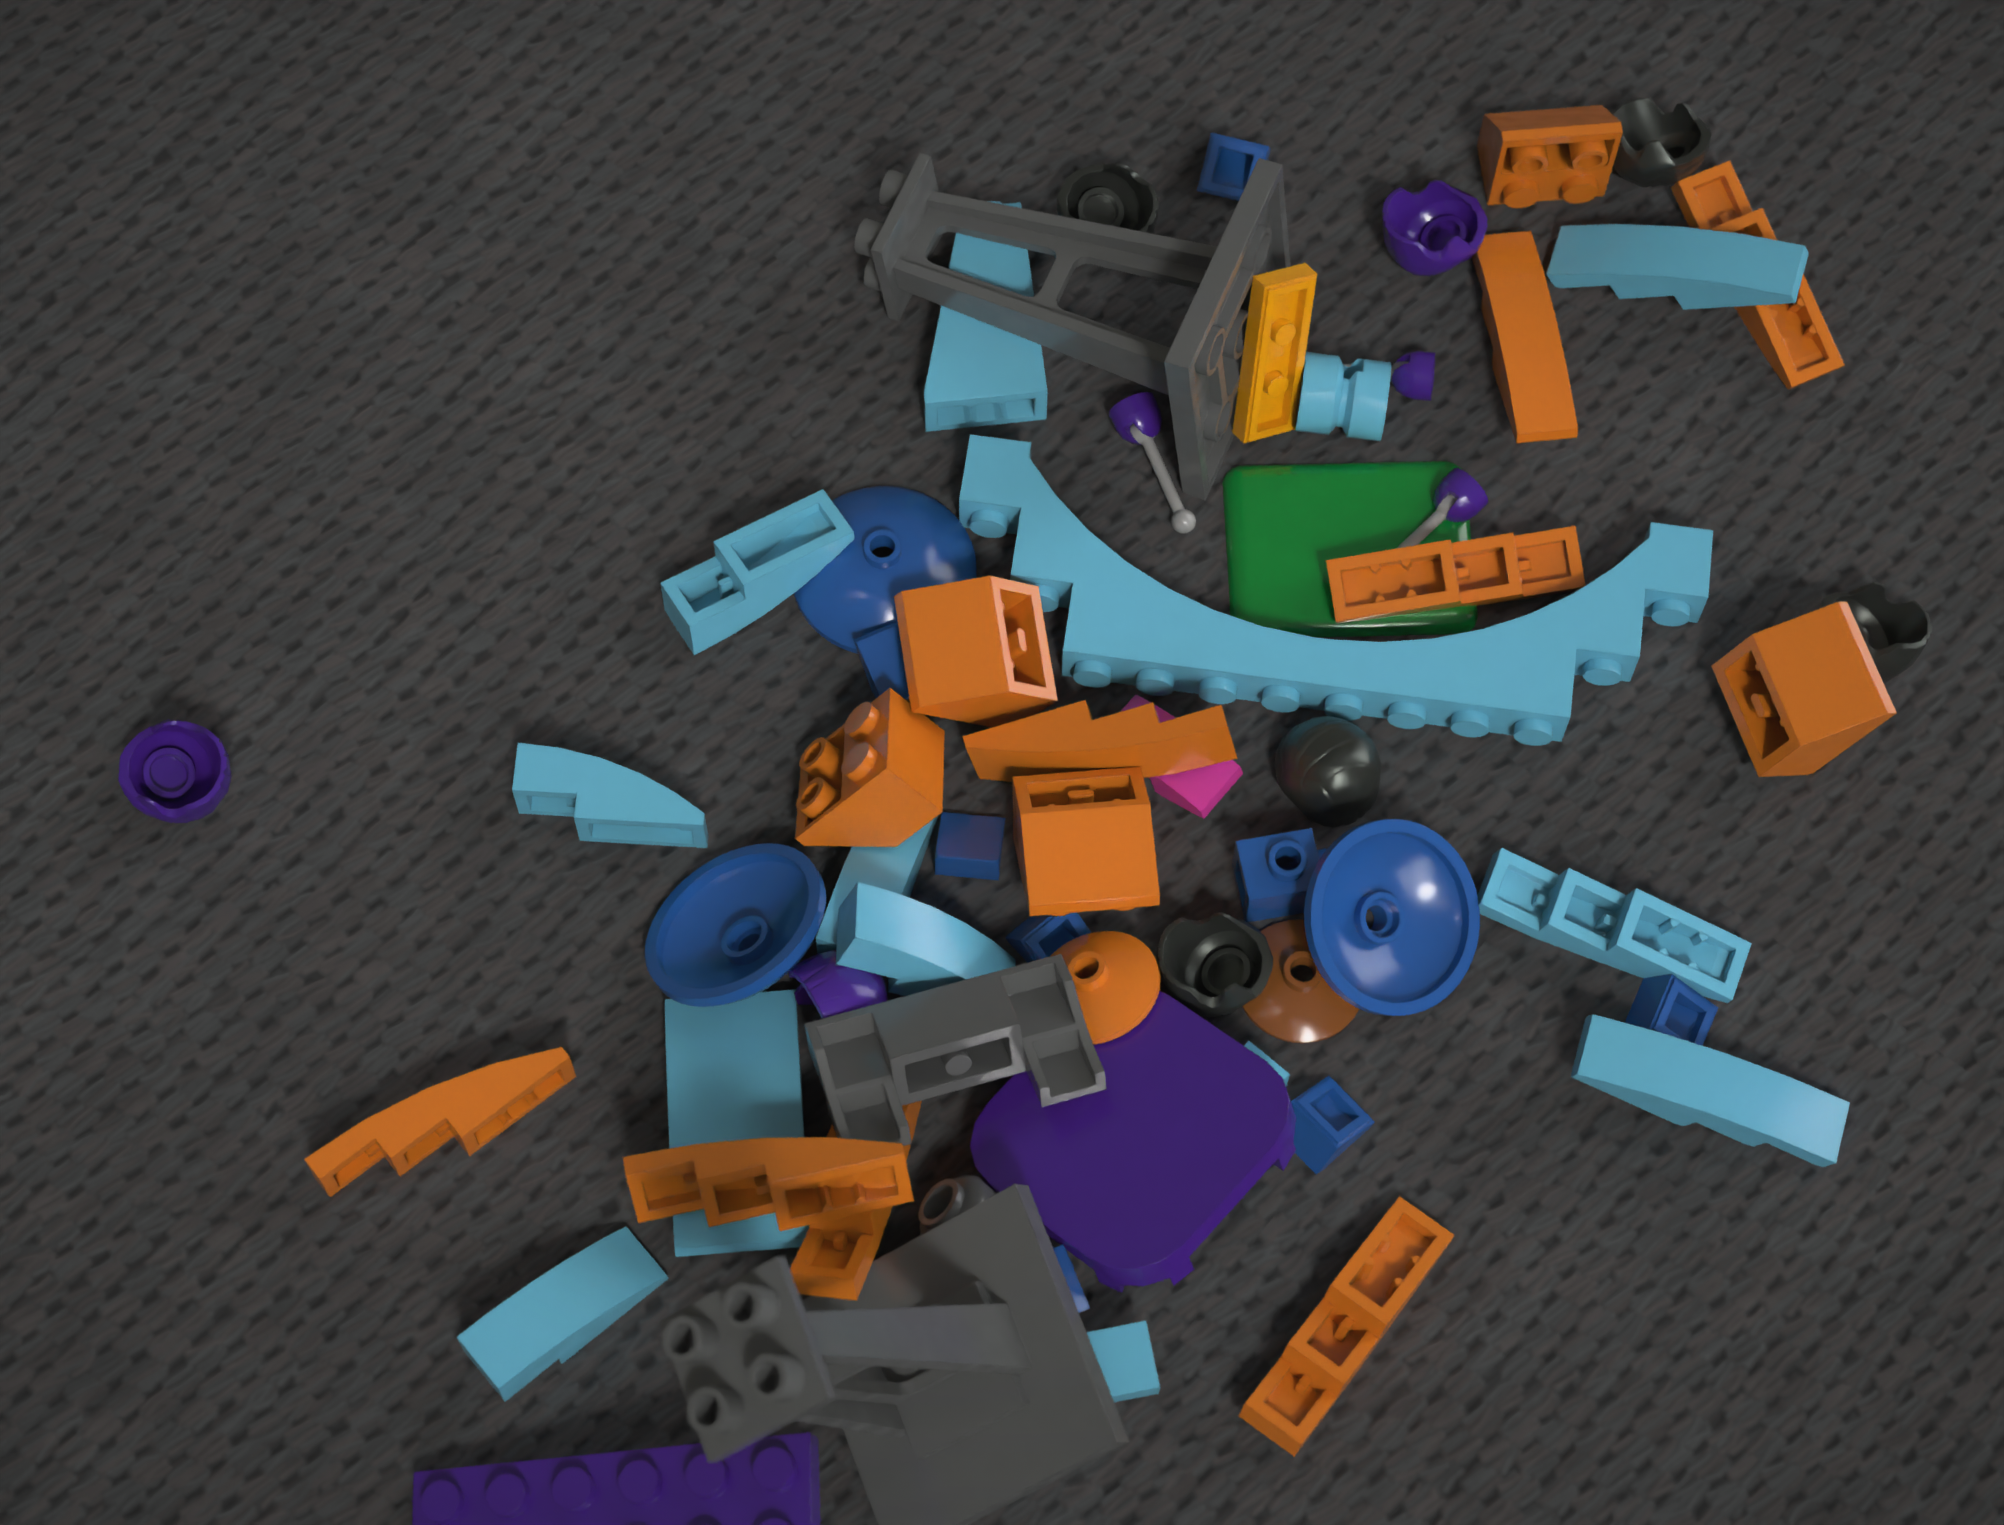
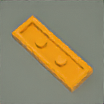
[1232,263,1317,444]

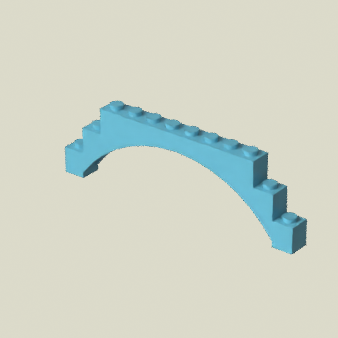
[959,434,1713,746]

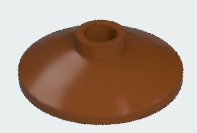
[1242,919,1359,1043]

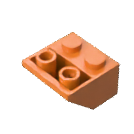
[1477,105,1623,208]
[894,576,1058,727]
[1711,602,1897,777]
[795,688,945,847]
[1012,766,1160,916]

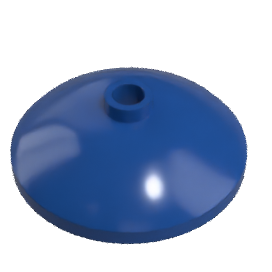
[794,486,976,654]
[1304,819,1480,1016]
[645,843,826,1007]

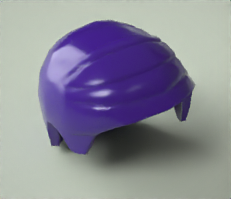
[1382,180,1487,276]
[118,719,232,823]
[788,949,888,1019]

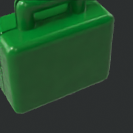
[1223,461,1478,637]

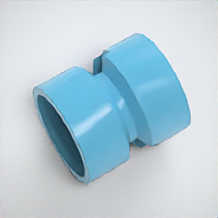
[1295,352,1391,441]

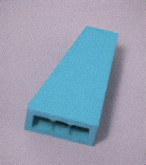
[924,201,1048,432]

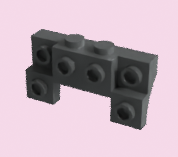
[804,954,1106,1146]

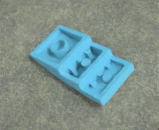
[665,989,809,1257]

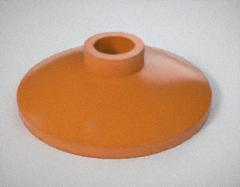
[1050,931,1161,1045]

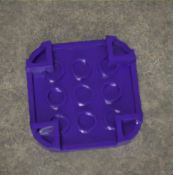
[970,991,1296,1293]

